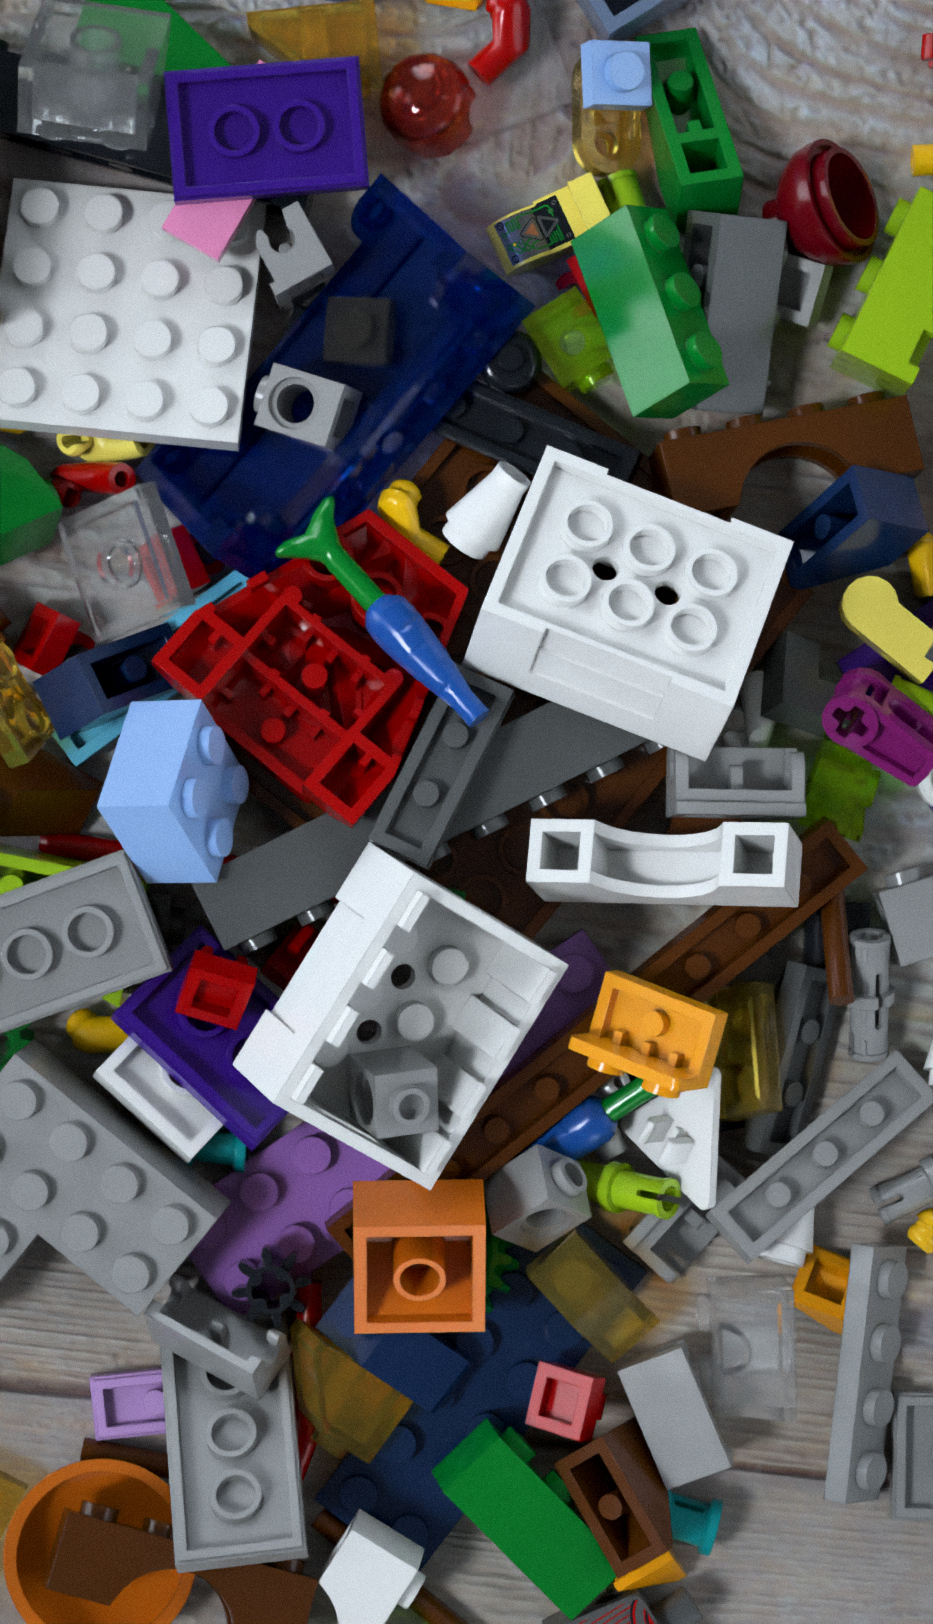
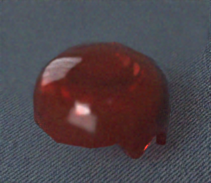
[379,52,476,159]

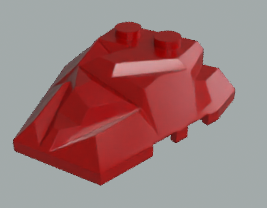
[151,509,469,829]

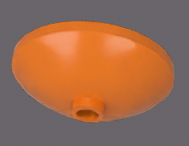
[3,1458,195,1624]

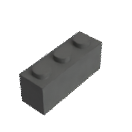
[683,210,788,415]

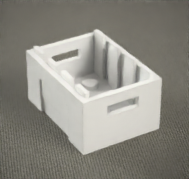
[462,445,794,762]
[232,842,569,1190]

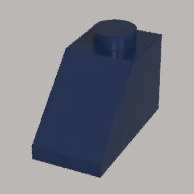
[777,464,929,590]
[33,622,176,741]
[315,1276,473,1414]

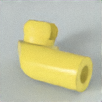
[56,434,155,462]

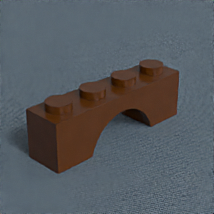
[648,391,925,520]
[42,1500,319,1624]

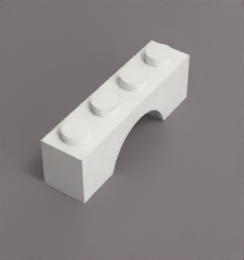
[526,818,803,907]
[319,1509,426,1624]

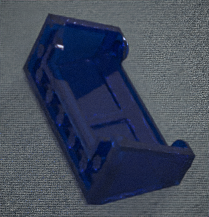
[134,173,536,579]

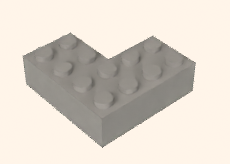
[0,1039,232,1316]

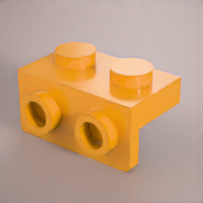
[568,970,728,1098]

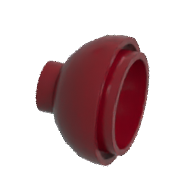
[762,139,879,267]

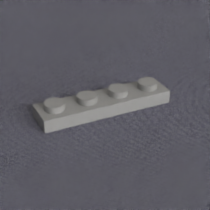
[705,1050,933,1264]
[824,1242,908,1504]

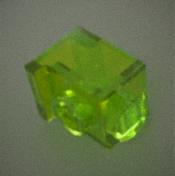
[521,286,615,394]
[798,730,881,842]

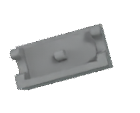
[256,201,338,314]
[666,747,806,820]
[620,1153,746,1284]
[143,1274,294,1401]
[617,1338,734,1490]

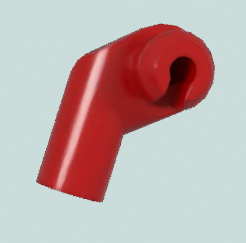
[467,0,531,87]
[50,461,136,509]

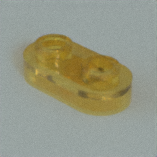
[571,58,641,178]

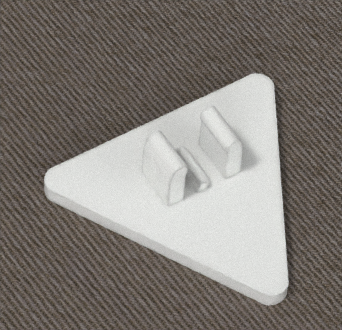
[621,1067,721,1210]

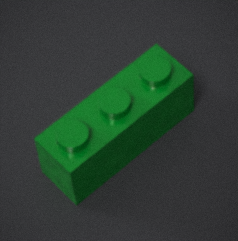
[571,204,730,419]
[431,1417,617,1621]

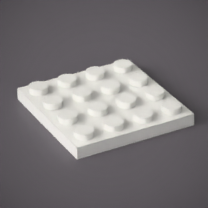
[0,178,268,452]

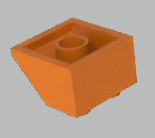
[353,1179,486,1334]

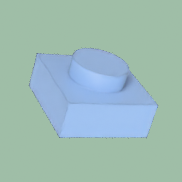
[580,40,652,111]

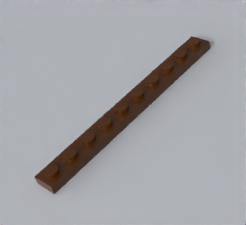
[324,816,868,1261]

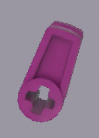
[822,667,933,787]

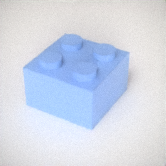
[97,699,249,884]

